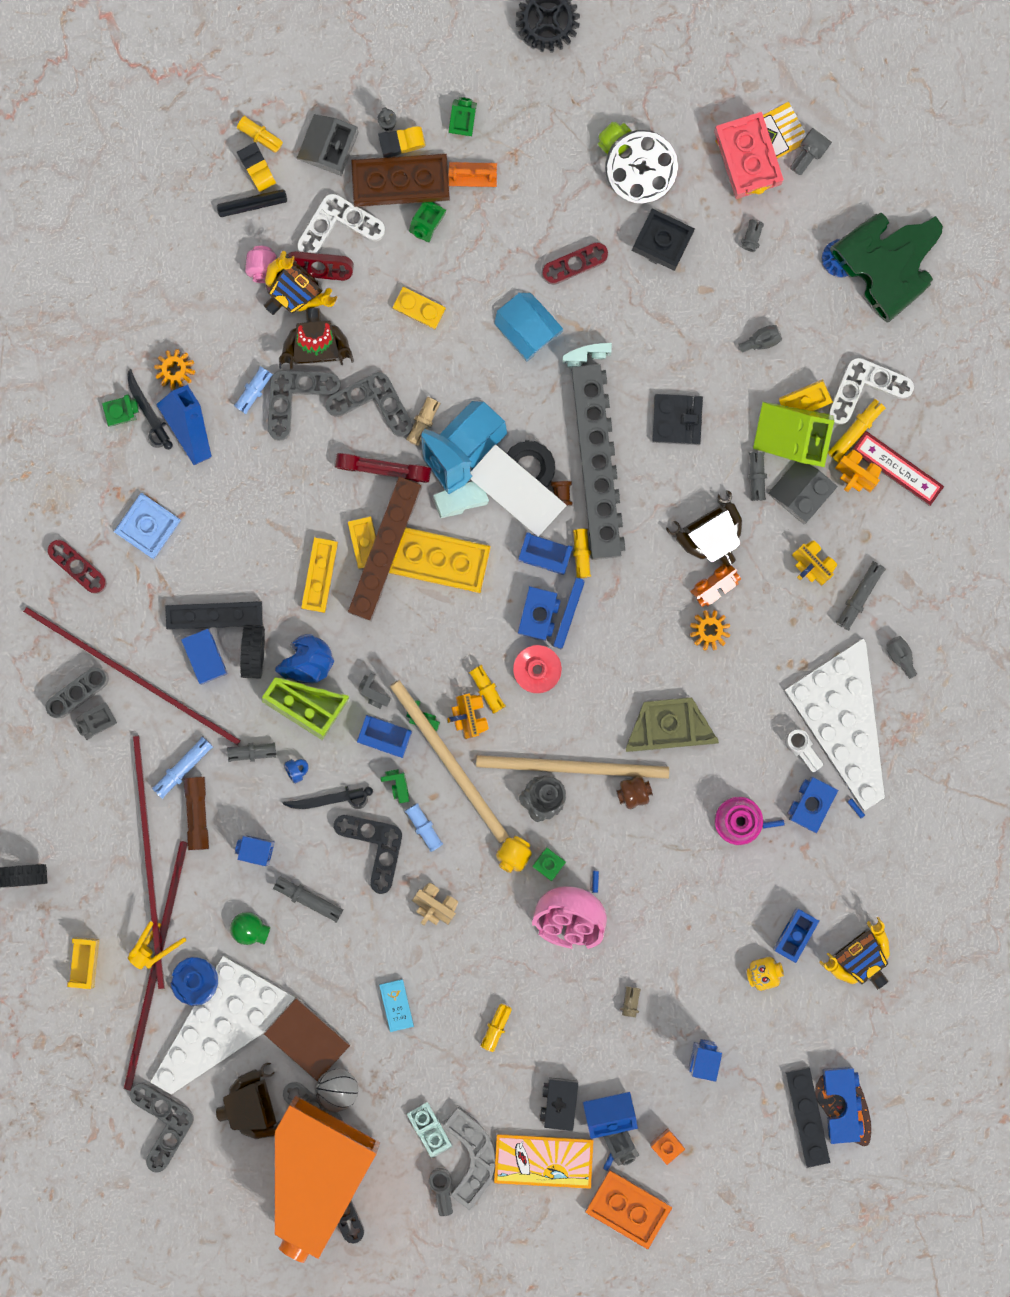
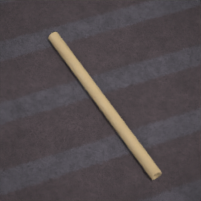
[390,680,509,843]
[476,755,669,779]

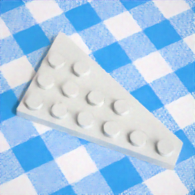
[784,639,885,811]
[150,956,305,1094]

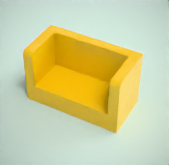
[67,937,100,989]

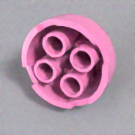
[532,886,607,949]

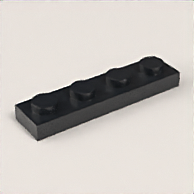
[165,601,263,630]
[785,1067,831,1168]

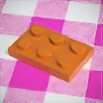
[585,1169,673,1249]

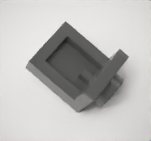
[359,672,391,709]

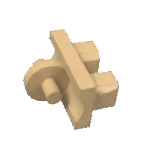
[412,883,458,926]

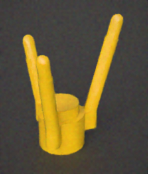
[127,921,186,970]

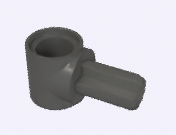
[790,128,832,175]
[429,1168,453,1216]

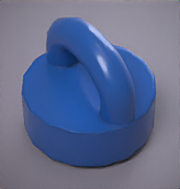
[284,759,309,784]

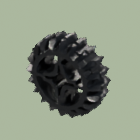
[516,0,580,53]

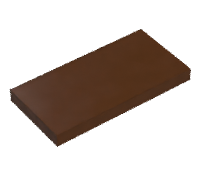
[351,153,450,207]

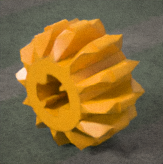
[154,349,196,390]
[690,610,730,651]

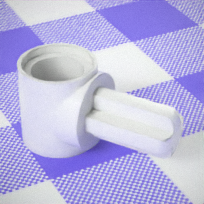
[786,730,823,772]

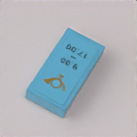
[379,979,414,1032]

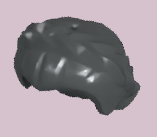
[519,776,566,822]

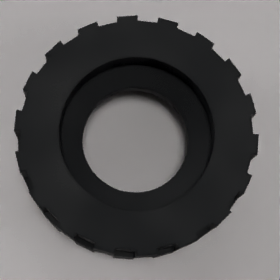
[506,440,555,487]
[240,625,265,679]
[0,864,48,888]

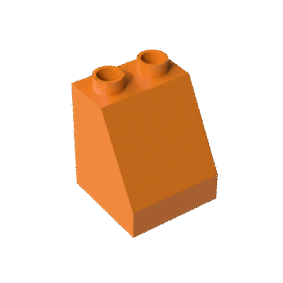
[275,1096,380,1263]

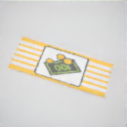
[715,102,806,159]

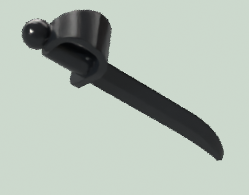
[128,369,173,450]
[283,786,373,809]

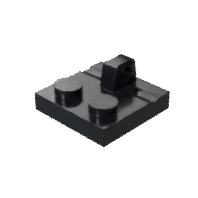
[631,208,695,271]
[652,394,703,445]

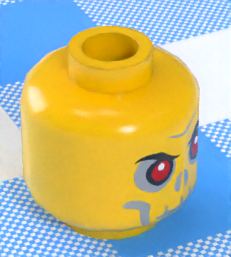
[747,956,784,991]

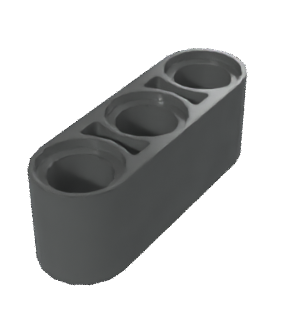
[45,667,109,718]

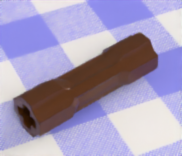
[184,777,209,850]

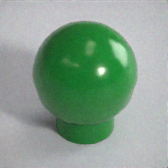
[230,912,271,945]

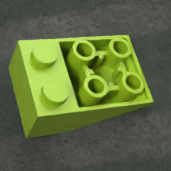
[753,402,835,467]

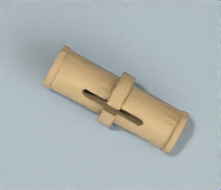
[406,397,441,447]

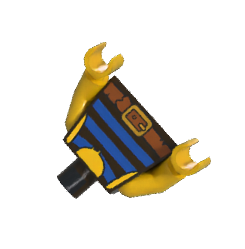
[263,251,338,315]
[819,916,890,990]

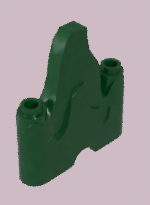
[830,213,943,322]

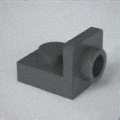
[75,702,117,740]
[603,1131,639,1166]

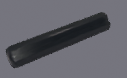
[217,189,287,217]

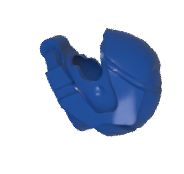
[275,634,334,684]

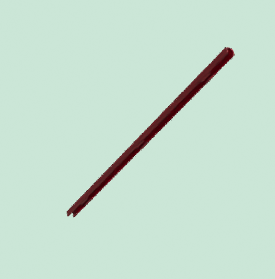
[23,607,241,745]
[133,735,165,989]
[124,841,188,1091]

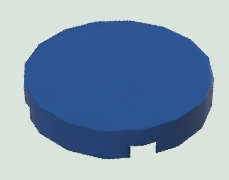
[171,957,218,1006]

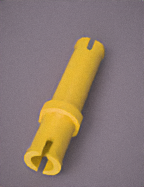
[828,398,886,462]

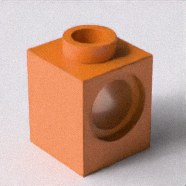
[650,1128,685,1165]

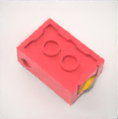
[714,112,784,199]

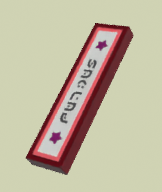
[852,431,944,506]

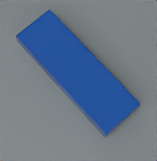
[553,577,585,649]

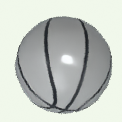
[316,1069,358,1112]

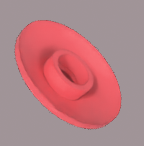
[513,645,562,693]

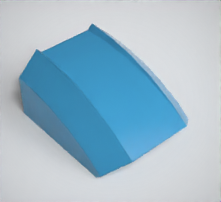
[494,293,563,362]
[439,401,507,470]
[421,429,472,494]

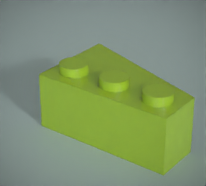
[262,677,349,741]

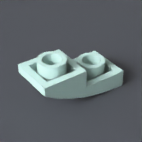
[563,343,612,368]
[433,482,489,518]
[407,1102,453,1158]

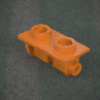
[449,162,497,187]
[690,565,741,607]

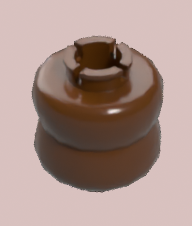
[616,776,653,809]

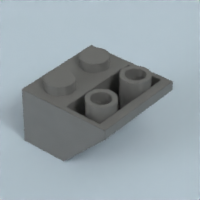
[297,114,359,176]

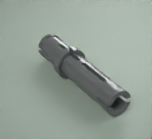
[836,561,886,631]
[273,876,344,923]

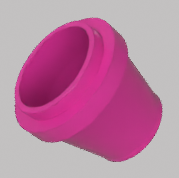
[715,797,763,845]

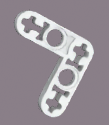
[298,194,385,253]
[829,358,914,425]

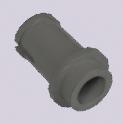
[741,219,764,252]

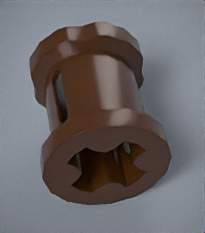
[551,481,573,506]

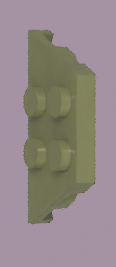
[626,697,719,752]

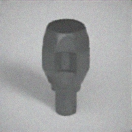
[739,325,782,353]
[886,636,917,679]

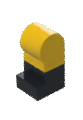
[378,126,426,158]
[237,142,276,192]

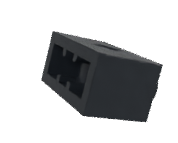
[540,1077,578,1131]

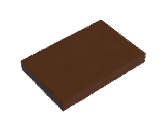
[264,997,350,1081]

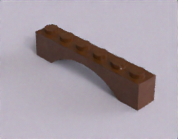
[348,477,422,622]

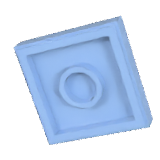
[114,493,181,559]

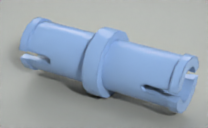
[234,366,273,414]
[405,803,443,852]

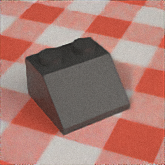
[768,461,838,525]

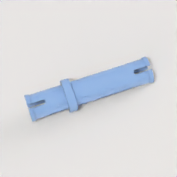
[152,737,213,799]

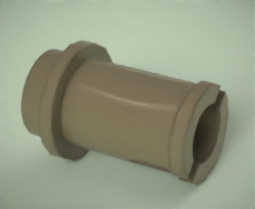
[620,986,641,1018]

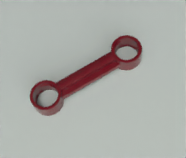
[334,453,432,483]

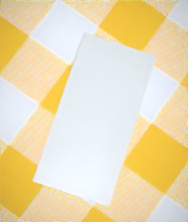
[470,444,567,537]

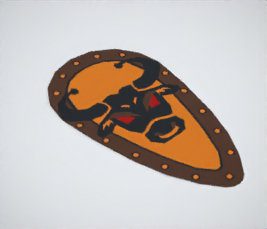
[815,1075,871,1146]

